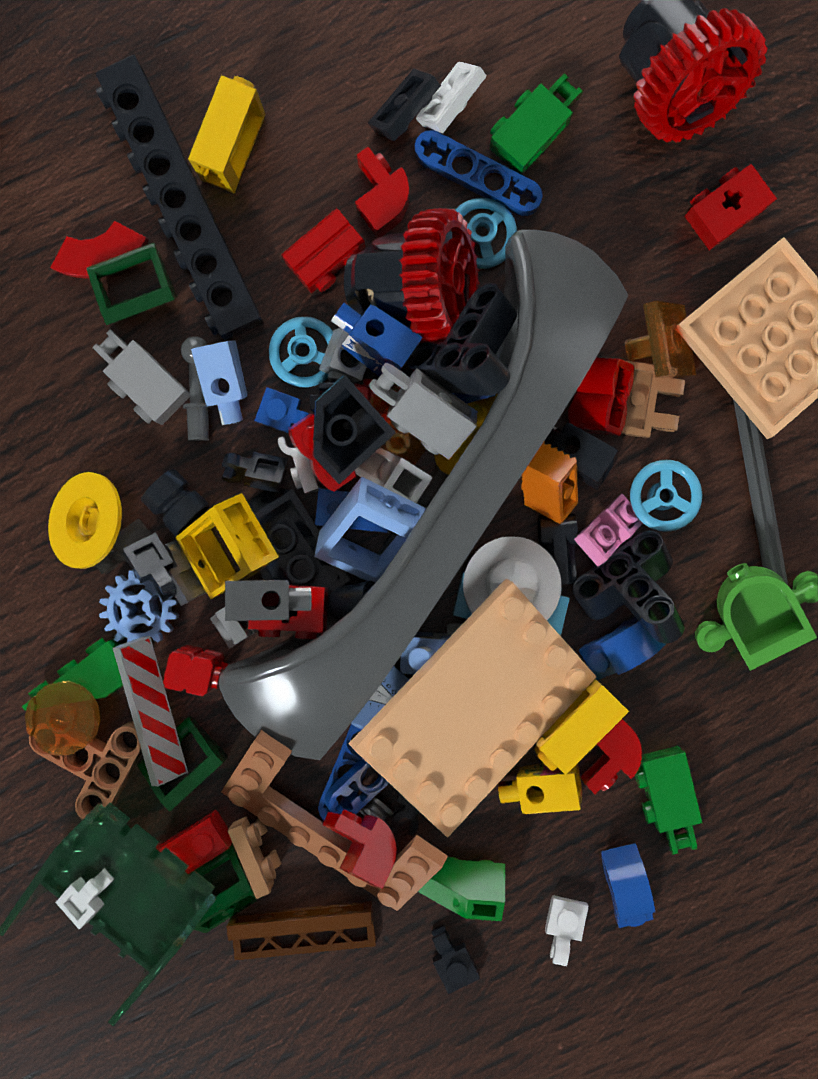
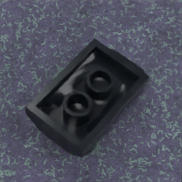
[248,488,352,620]

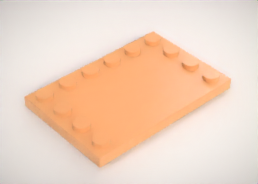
[348,579,596,838]

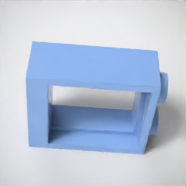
[315,477,426,583]

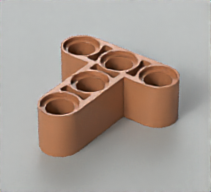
[29,718,142,822]

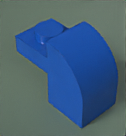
[579,617,666,680]
[601,843,655,928]

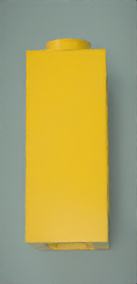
[188,75,265,194]
[175,493,279,599]
[534,679,629,775]

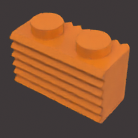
[521,442,578,524]

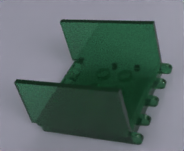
[0,802,216,1027]

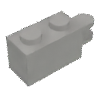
[93,329,190,425]
[369,363,477,460]

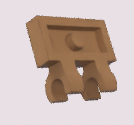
[621,361,685,438]
[228,816,282,899]

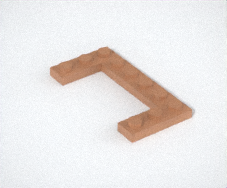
[221,730,448,911]

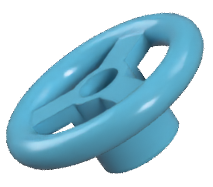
[456,198,517,269]
[269,317,333,387]
[630,460,702,532]

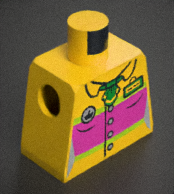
[498,763,583,814]

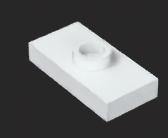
[416,62,487,133]

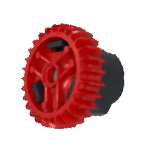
[619,0,768,143]
[344,208,480,344]

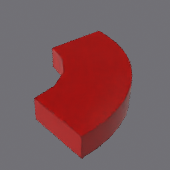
[50,221,149,278]

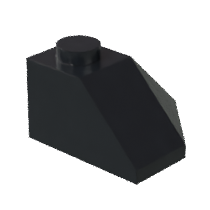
[313,375,396,484]

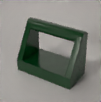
[87,242,177,325]
[137,716,228,812]
[172,843,264,933]

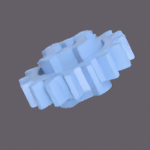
[99,570,179,643]

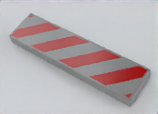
[113,636,188,787]

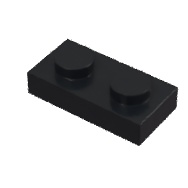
[368,69,441,141]

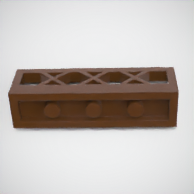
[226,901,376,960]

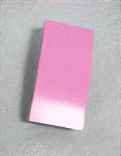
[574,494,642,566]

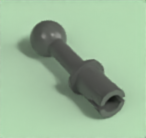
[181,336,212,441]

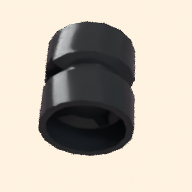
[141,468,210,536]

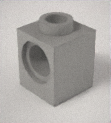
[319,328,367,383]

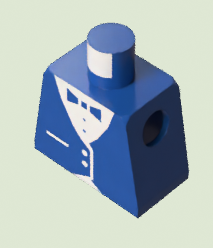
[331,303,423,377]

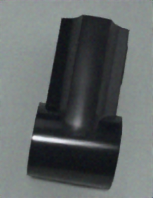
[538,513,578,585]

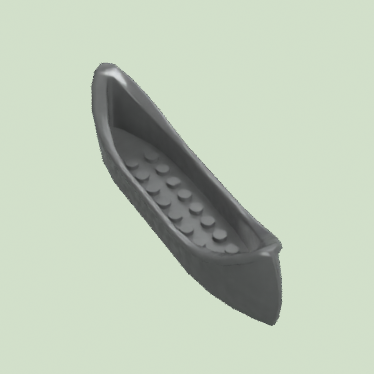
[219,230,629,760]

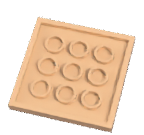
[675,237,818,439]

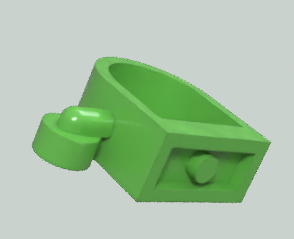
[695,563,818,671]

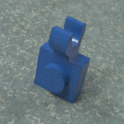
[254,387,310,434]

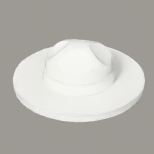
[463,537,561,620]

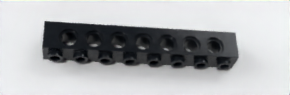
[95,54,264,341]

